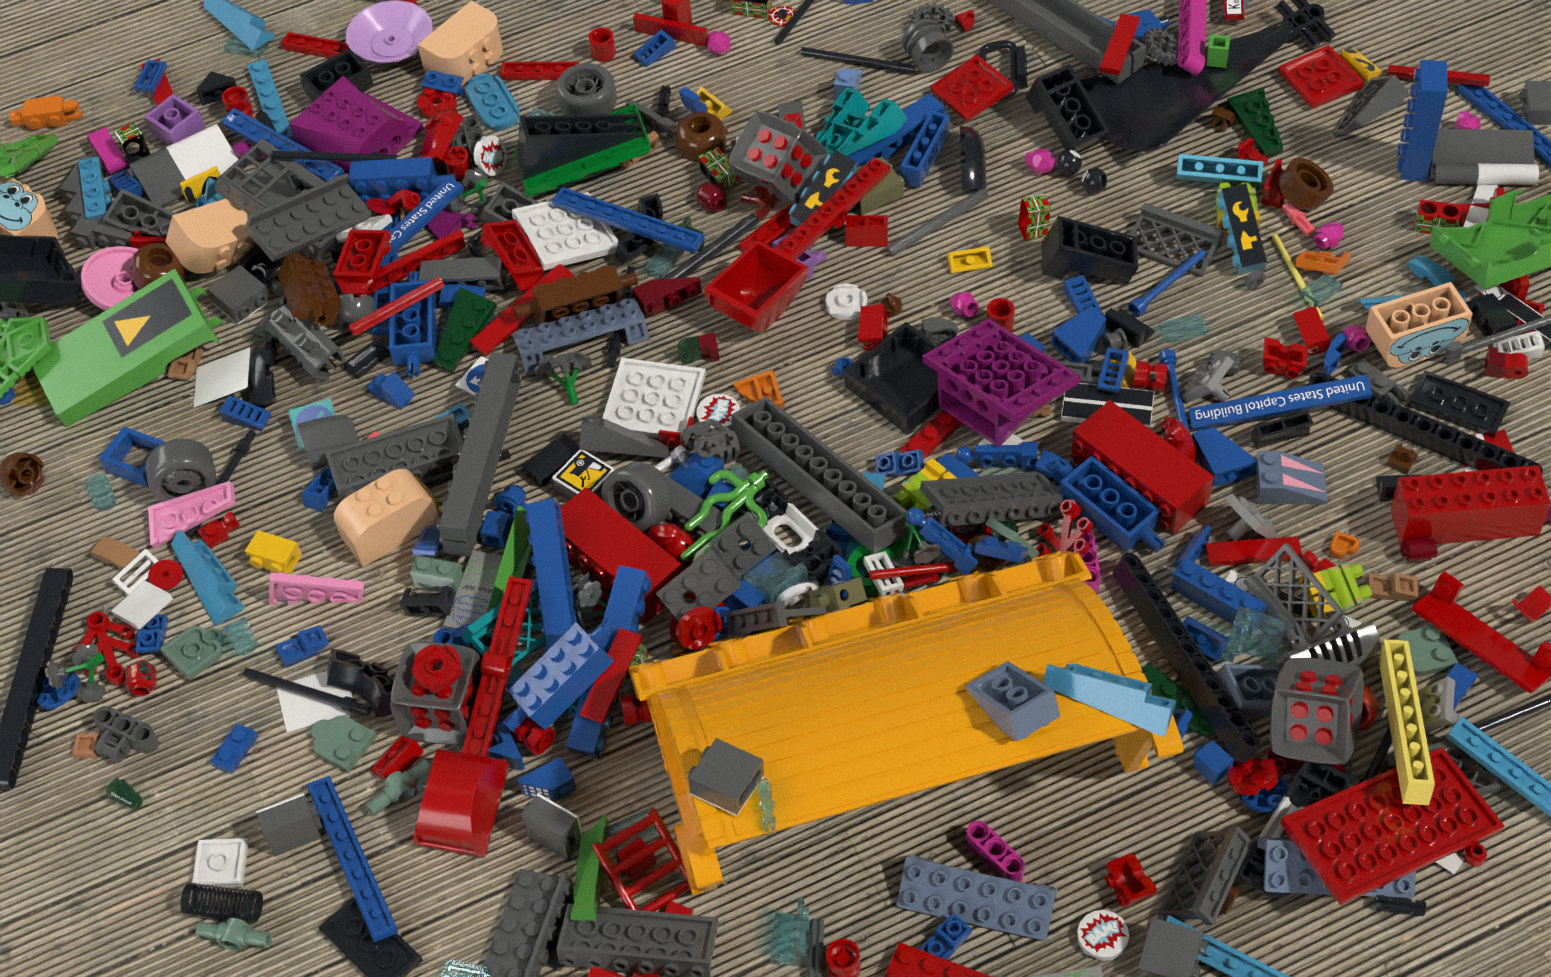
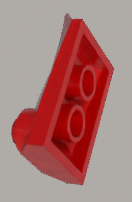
[418,110,464,164]
[481,220,546,291]
[333,229,391,295]

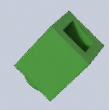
[1206,34,1231,68]

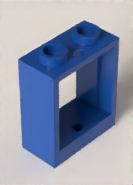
[99,426,165,488]

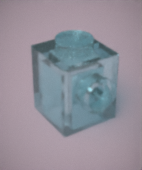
[223,617,259,656]

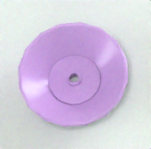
[346,0,433,64]

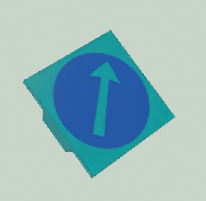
[288,398,335,450]

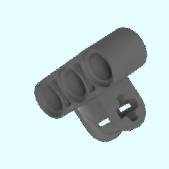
[449,115,484,168]
[93,706,159,763]

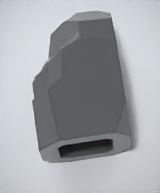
[921,317,959,344]

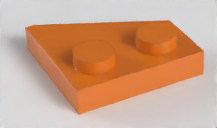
[1295,251,1351,275]
[733,369,785,409]

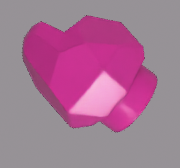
[707,31,731,55]
[1454,111,1481,129]
[1025,149,1056,174]
[1314,222,1344,250]
[949,292,979,317]
[1343,324,1370,352]

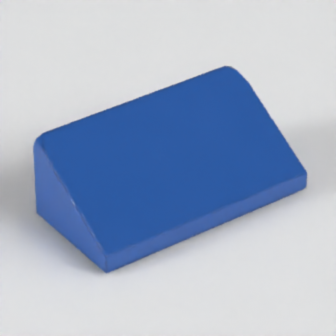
[1173,525,1211,567]

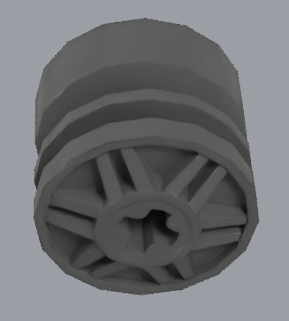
[902,19,954,73]

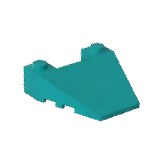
[815,87,908,156]

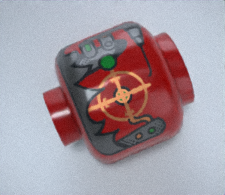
[125,660,157,696]

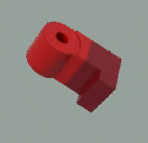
[1484,347,1528,379]

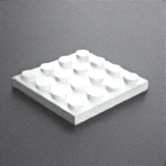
[512,192,618,270]
[602,358,706,439]

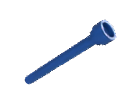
[1128,249,1206,317]
[1158,349,1191,436]

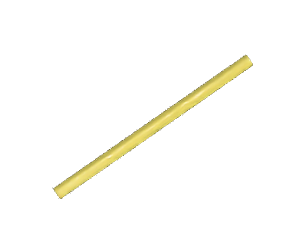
[1272,234,1324,320]

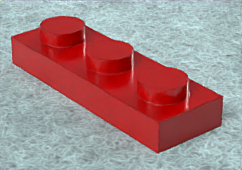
[900,410,961,459]

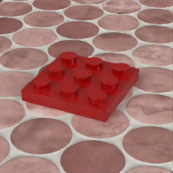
[1278,45,1364,109]
[930,55,1014,122]

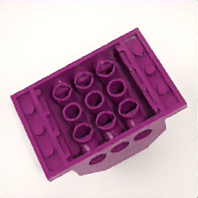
[289,76,424,175]
[922,318,1080,447]

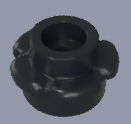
[250,263,271,284]

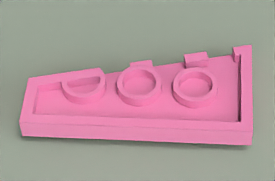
[148,481,235,549]
[269,572,364,605]

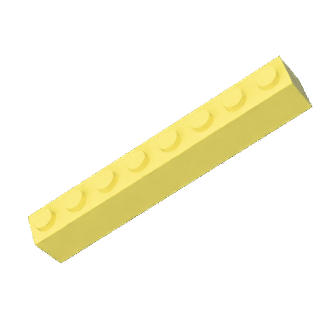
[1379,639,1435,805]

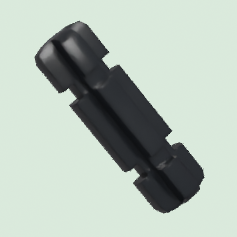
[656,85,671,117]
[1374,895,1426,916]

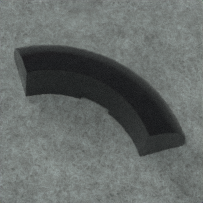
[960,126,986,190]
[616,193,663,264]
[248,334,277,405]
[327,648,394,717]

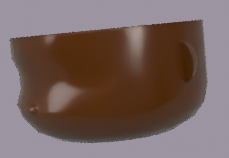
[675,112,728,162]
[1278,158,1334,211]
[131,243,186,289]

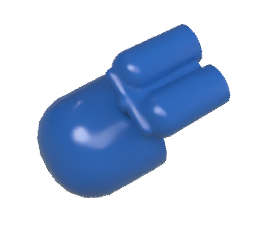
[494,484,527,525]

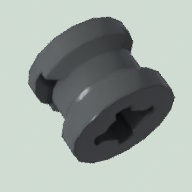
[1102,328,1128,350]

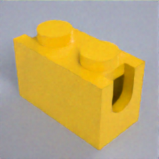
[245,530,302,574]

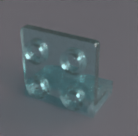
[744,551,808,604]
[1223,607,1286,663]
[770,898,810,966]

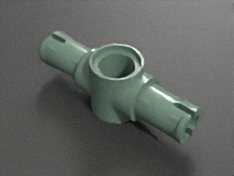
[366,759,431,816]
[196,918,272,951]

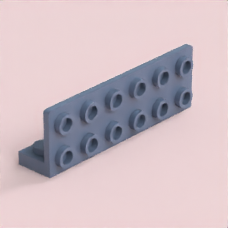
[512,298,649,376]
[1257,837,1416,898]
[897,854,1058,941]

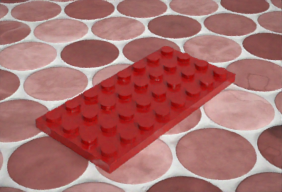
[1280,747,1505,906]

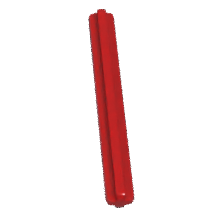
[1387,65,1490,87]
[349,277,444,336]

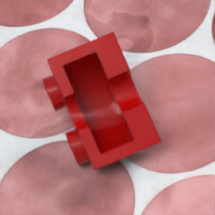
[1262,337,1308,379]
[1104,852,1157,908]

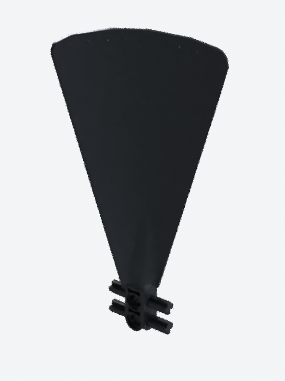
[1083,0,1336,152]

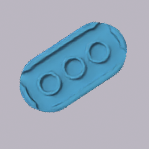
[465,73,520,131]

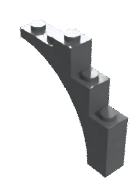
[59,155,133,250]

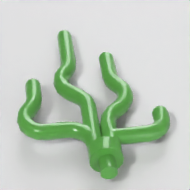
[680,470,769,562]

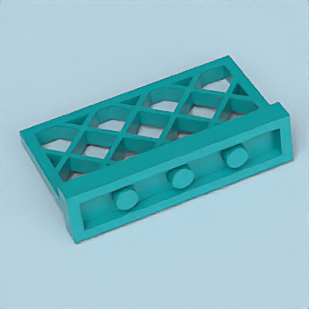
[461,580,546,668]

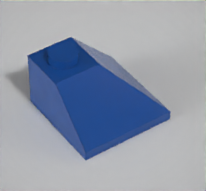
[668,452,724,499]

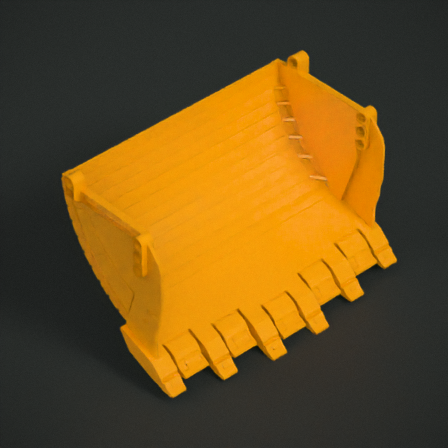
[629,551,1184,896]

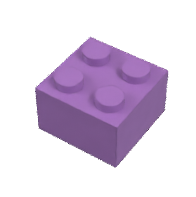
[144,94,205,145]

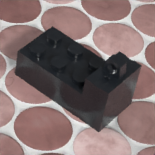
[1025,64,1110,153]
[1041,216,1138,284]

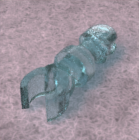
[757,778,776,832]

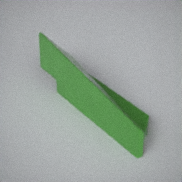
[487,506,532,613]
[570,814,608,921]

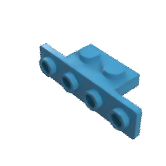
[79,157,113,220]

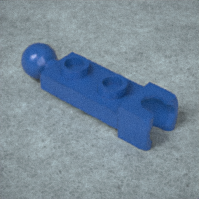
[955,442,1038,469]
[906,508,982,575]

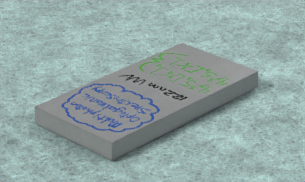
[443,550,503,638]

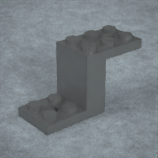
[656,511,777,621]

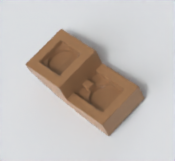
[167,344,205,380]
[90,535,140,574]
[1365,572,1418,600]

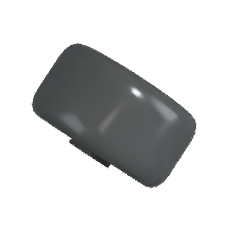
[556,63,617,115]
[145,439,216,502]
[601,462,672,532]

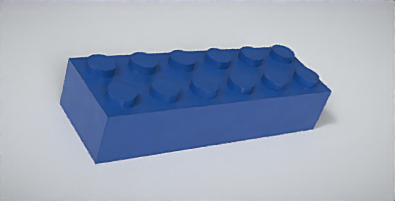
[1397,60,1448,181]

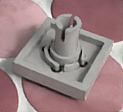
[1182,356,1234,403]
[1225,493,1277,541]
[1418,677,1460,734]

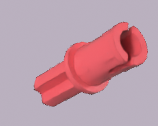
[1281,201,1315,236]

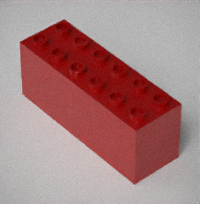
[1071,400,1214,535]
[1390,465,1551,546]
[561,487,682,624]

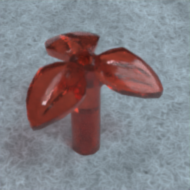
[741,186,776,221]

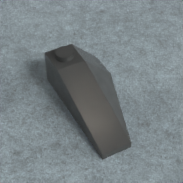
[1332,75,1409,136]
[102,189,176,237]
[579,415,669,458]

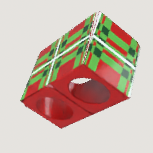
[1018,194,1051,240]
[1413,199,1461,234]

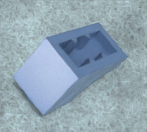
[834,68,862,100]

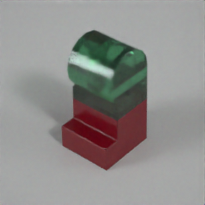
[677,332,720,364]

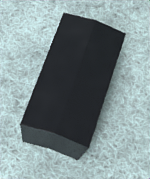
[1251,411,1313,449]
[523,434,579,488]

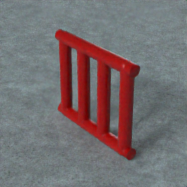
[592,808,690,912]

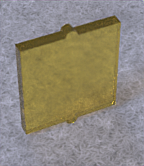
[13,376,50,406]
[414,475,443,514]

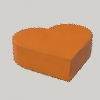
[1329,531,1360,559]

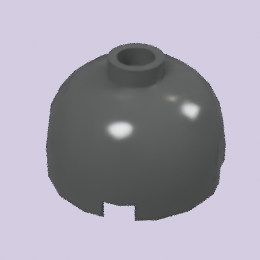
[336,294,375,330]

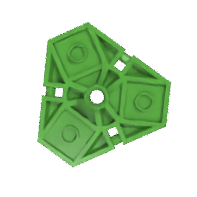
[0,134,58,178]
[0,317,52,399]

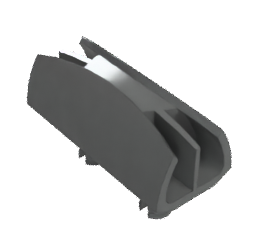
[265,303,345,380]
[1275,610,1382,673]

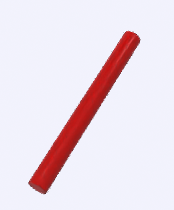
[869,562,960,580]

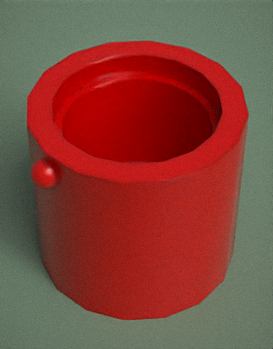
[588,27,616,62]
[443,146,473,182]
[986,298,1015,332]

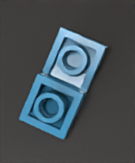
[1406,255,1456,287]

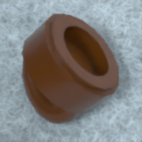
[881,293,902,317]

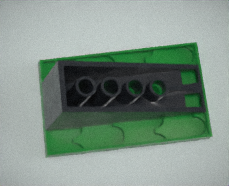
[514,103,651,197]

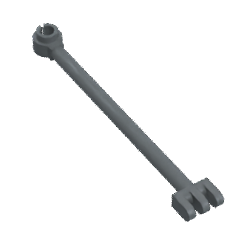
[1443,314,1551,364]

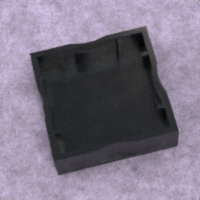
[0,234,81,304]
[844,322,940,435]

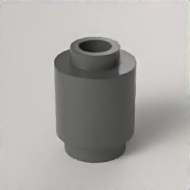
[1207,349,1242,375]

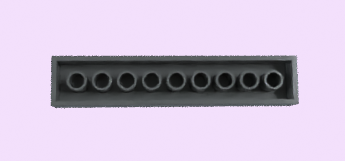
[731,396,910,554]

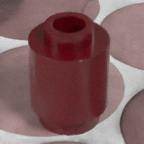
[1400,537,1438,563]

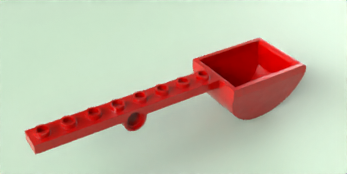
[705,158,891,333]
[413,576,533,858]

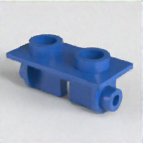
[421,70,464,96]

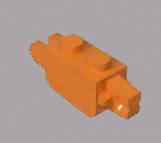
[9,95,83,130]

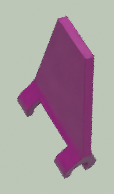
[426,208,478,240]

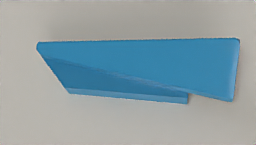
[203,0,275,50]
[171,530,245,626]
[1043,663,1176,737]

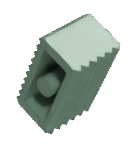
[410,555,463,594]

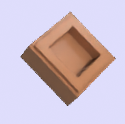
[72,733,101,759]

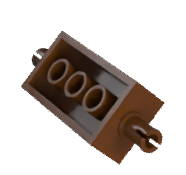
[278,251,342,326]
[513,265,638,326]

